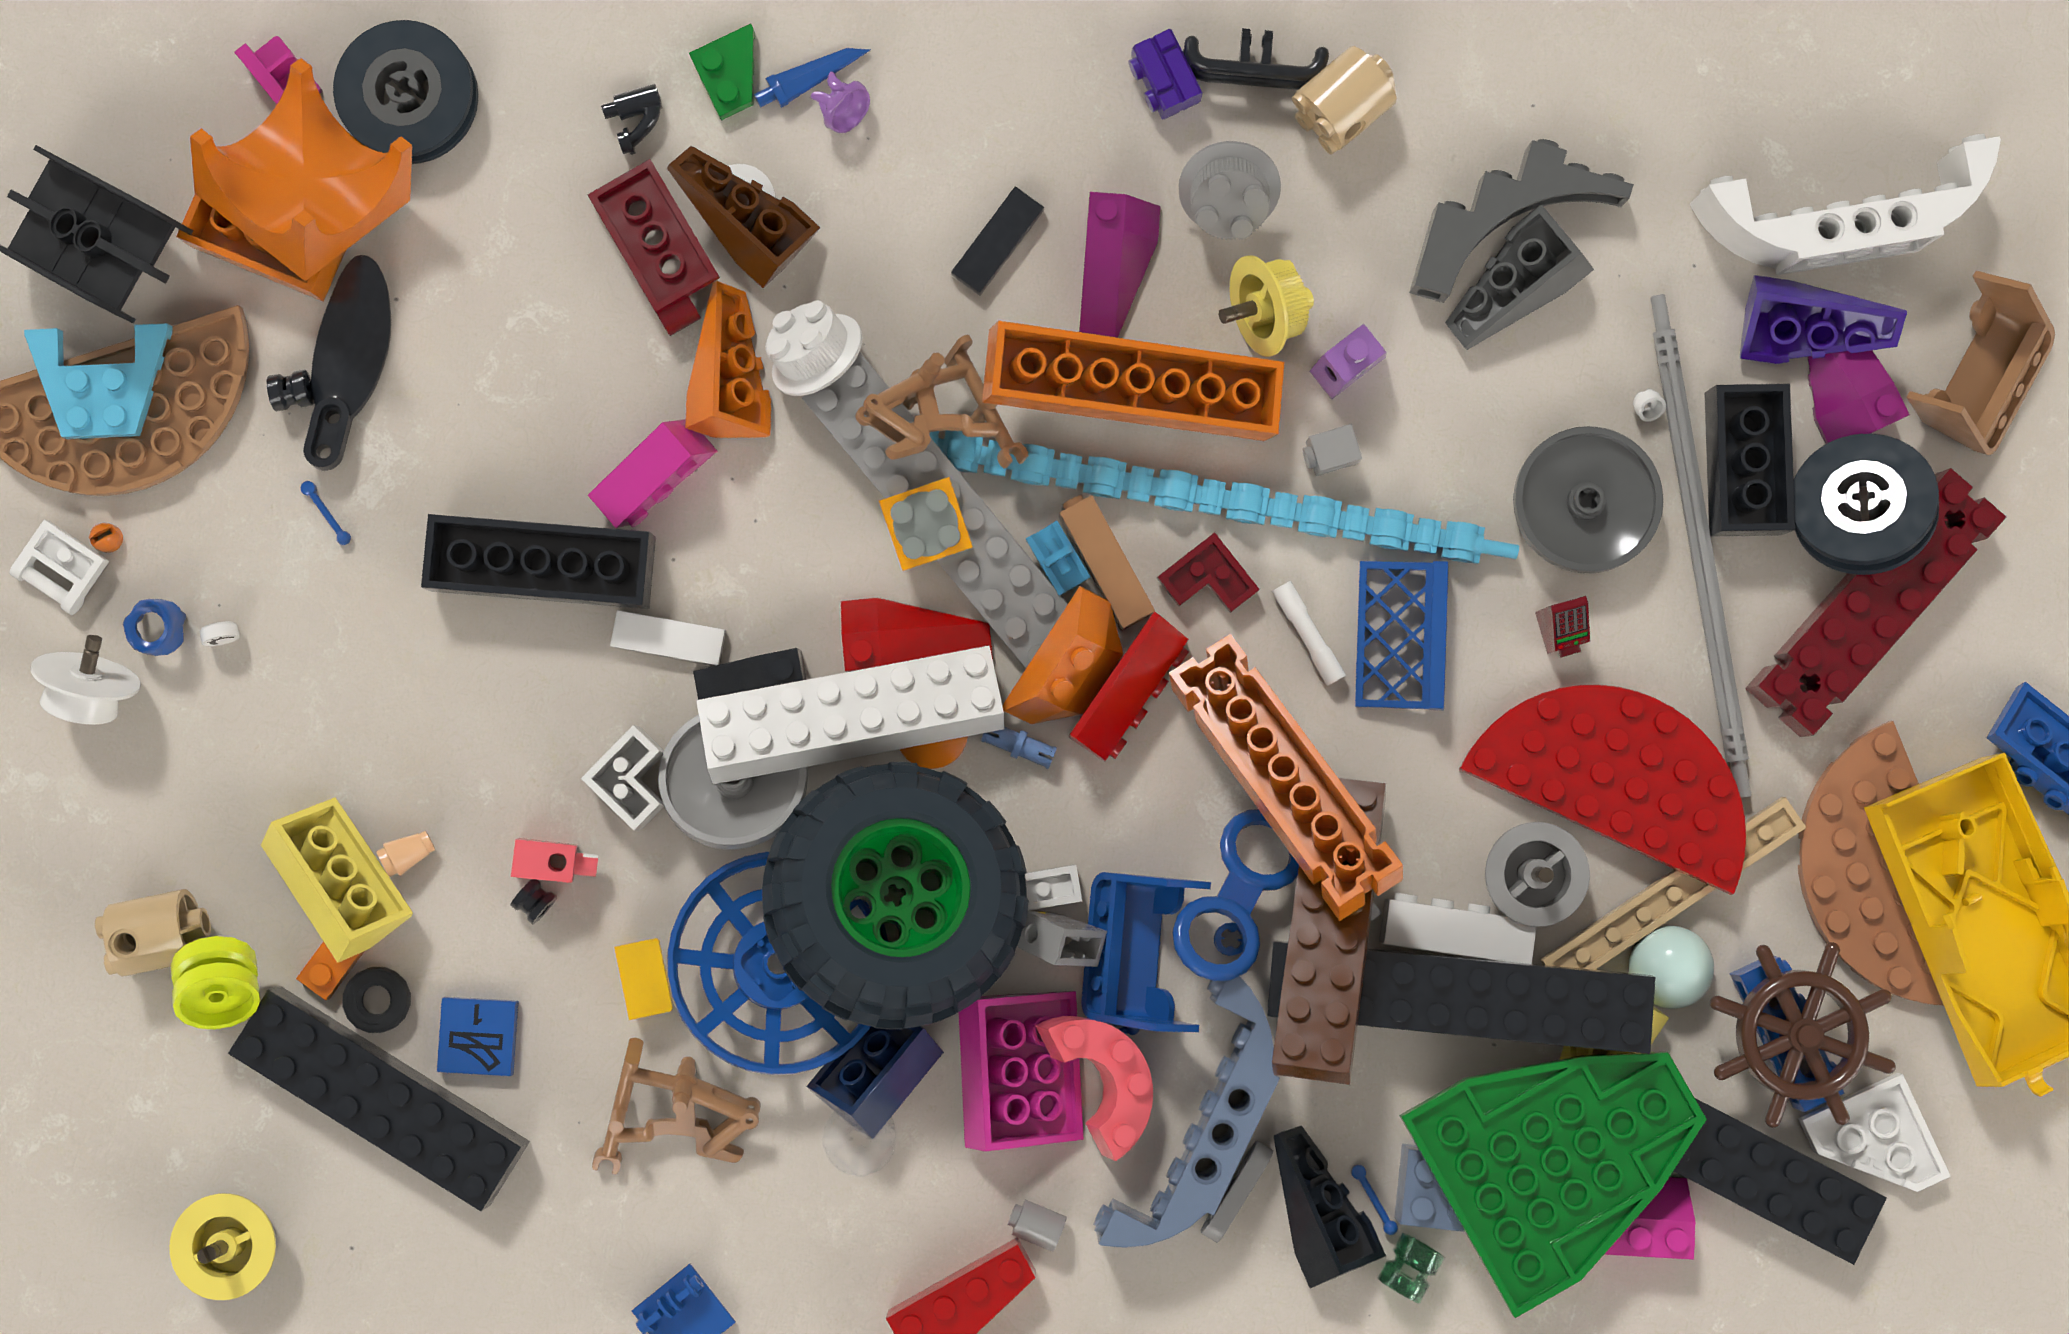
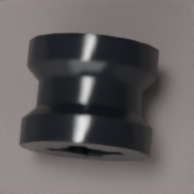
[510,879,557,925]

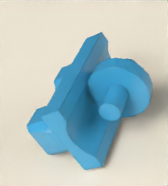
[1025,520,1091,595]

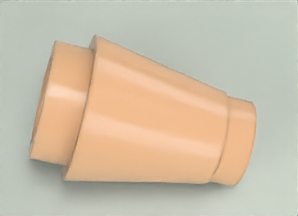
[376,831,435,877]

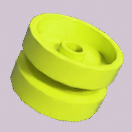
[171,936,260,1030]

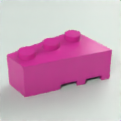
[588,419,718,528]

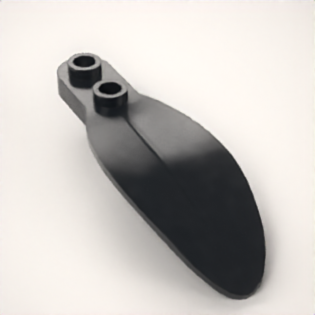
[303,255,391,471]

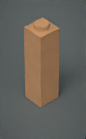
[1059,494,1155,631]

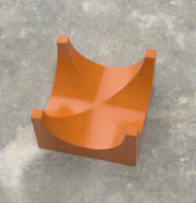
[190,58,412,282]

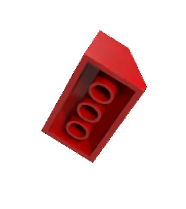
[1069,611,1189,762]

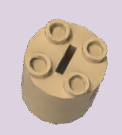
[1291,46,1397,155]
[95,889,211,977]

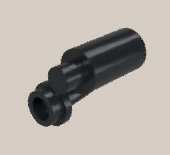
[601,84,663,155]

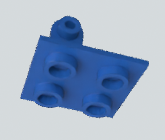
[631,1263,736,1334]

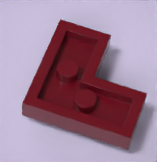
[1157,532,1260,613]

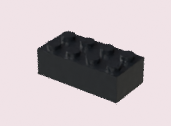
[1704,384,1795,537]

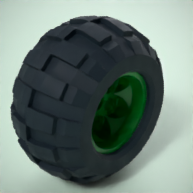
[762,762,1029,1029]

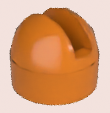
[89,523,123,553]

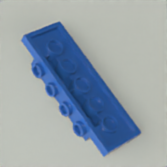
[1986,682,2069,815]

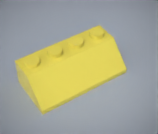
[261,797,413,962]

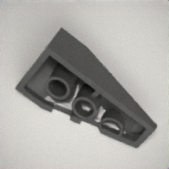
[1445,204,1594,350]

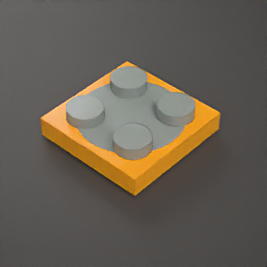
[879,477,973,571]

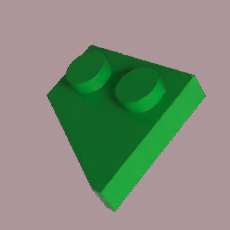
[689,23,755,121]

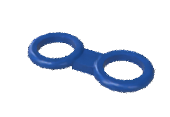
[1172,809,1299,981]

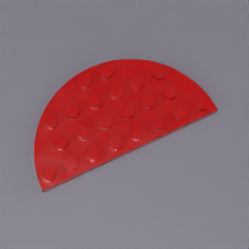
[1459,685,1746,895]

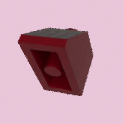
[1535,596,1590,658]

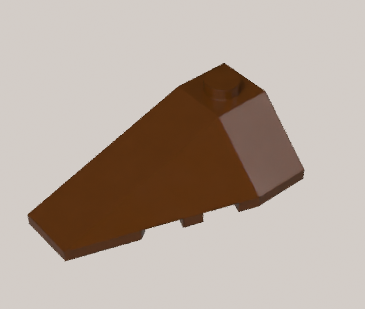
[667,146,821,288]

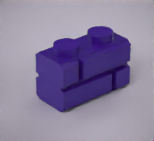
[1128,29,1203,120]

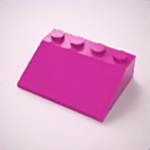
[958,991,1084,1152]

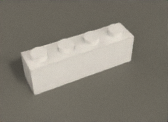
[1379,893,1536,964]

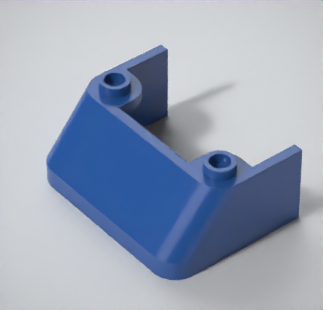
[1081,872,1211,1032]

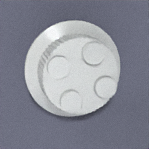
[765,300,863,396]

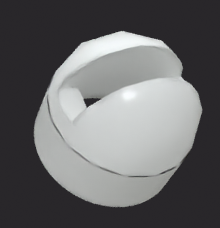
[1633,389,1666,422]

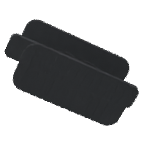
[0,145,194,323]

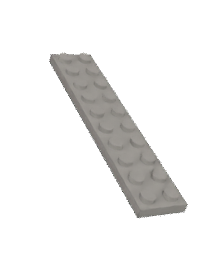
[802,351,1068,668]

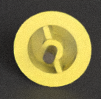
[1218,255,1314,357]

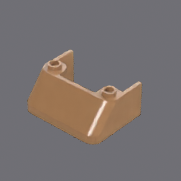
[1906,271,2055,455]

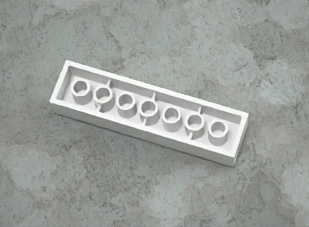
[696,646,1004,784]

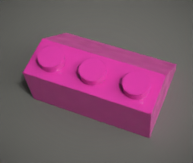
[1604,1177,1696,1260]

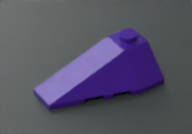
[1740,275,1907,364]

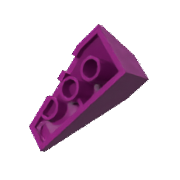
[1079,192,1161,338]
[1808,350,1910,444]

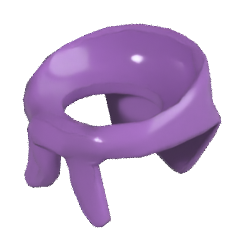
[810,72,870,133]

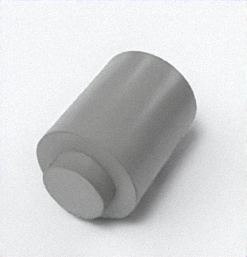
[1007,1199,1067,1252]

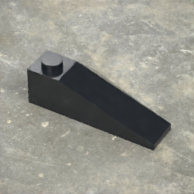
[1273,1126,1386,1288]

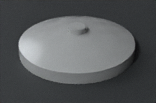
[658,715,808,849]

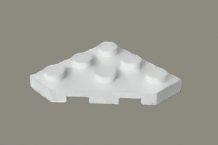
[1798,1073,1951,1192]

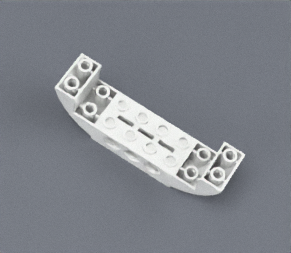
[1690,134,2001,275]

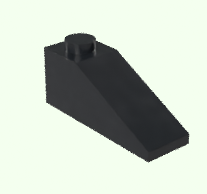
[693,648,807,700]

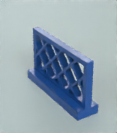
[1355,561,1449,711]

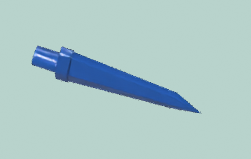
[754,48,871,108]

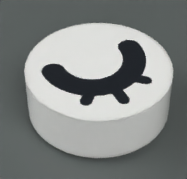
[199,621,240,646]

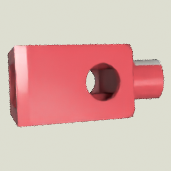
[511,838,599,883]

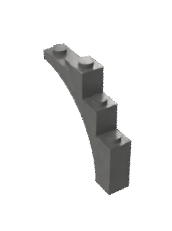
[1409,139,1634,303]

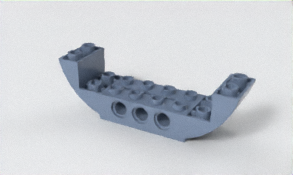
[1093,976,1280,1248]

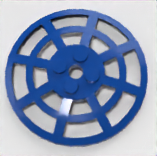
[667,852,888,1075]

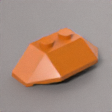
[1002,586,1123,724]

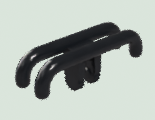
[1183,28,1329,90]

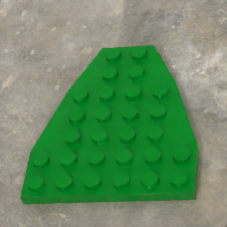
[1399,1051,1707,1318]

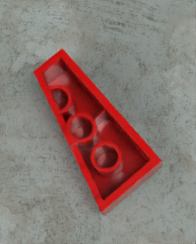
[886,1237,1036,1334]

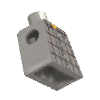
[1017,911,1107,967]

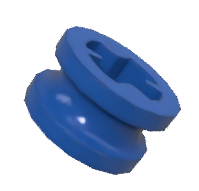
[1214,922,1244,956]

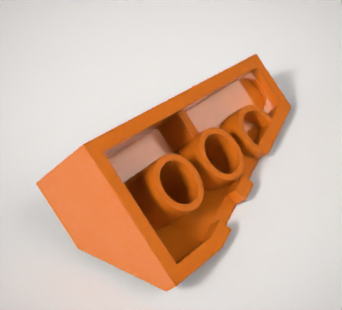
[685,281,771,438]

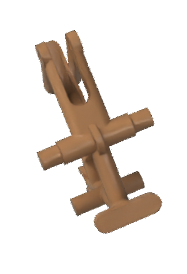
[855,335,1028,469]
[592,1038,761,1175]

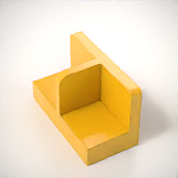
[614,938,673,1020]

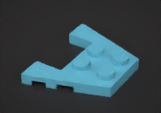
[24,323,173,439]

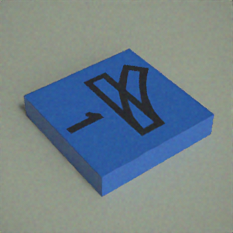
[437,997,519,1076]

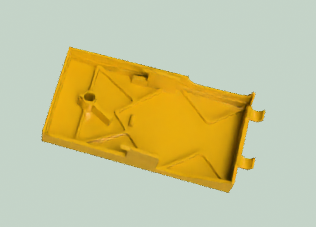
[1864,753,2069,1097]

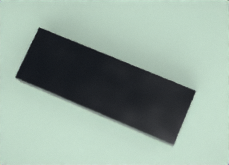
[951,186,1044,296]

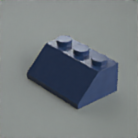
[806,1026,944,1139]

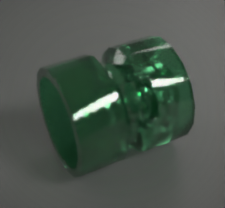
[1377,1232,1445,1304]

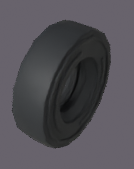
[342,967,411,1033]

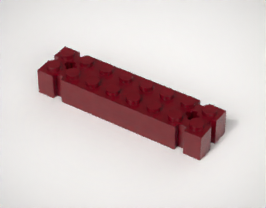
[1745,468,2006,737]

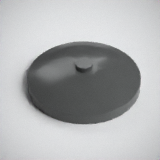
[1513,426,1663,573]

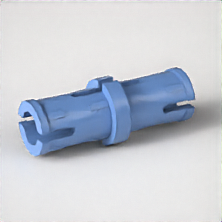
[981,726,1057,769]

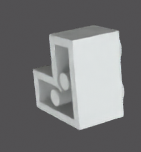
[581,725,664,830]

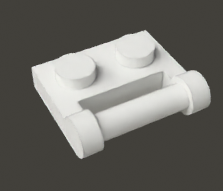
[9,520,109,615]

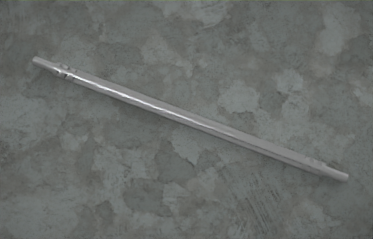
[1650,294,1751,798]

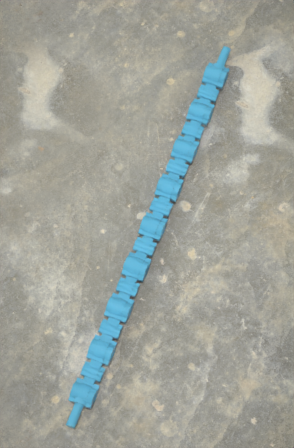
[929,430,1519,564]

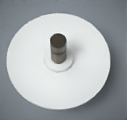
[30,635,140,724]

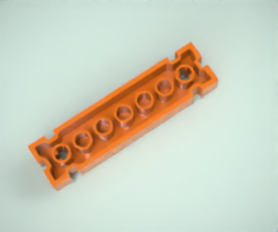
[1169,634,1403,921]

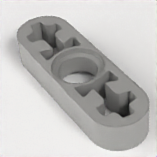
[1201,1141,1273,1243]

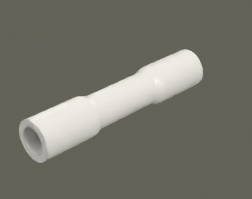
[1272,581,1346,686]

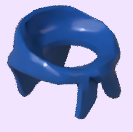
[123,599,186,656]

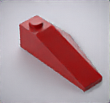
[841,598,993,672]

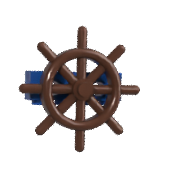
[1710,942,1896,1128]

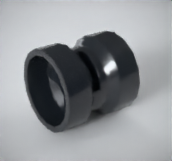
[266,370,314,412]

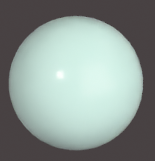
[1629,926,1714,1009]

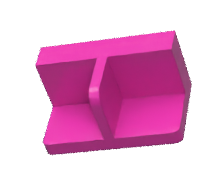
[234,36,322,105]

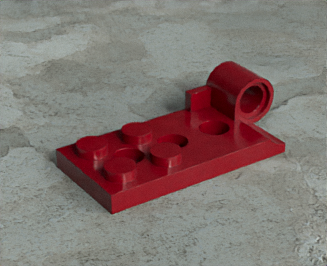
[587,159,720,336]

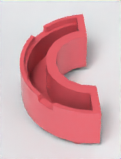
[1035,1016,1153,1161]

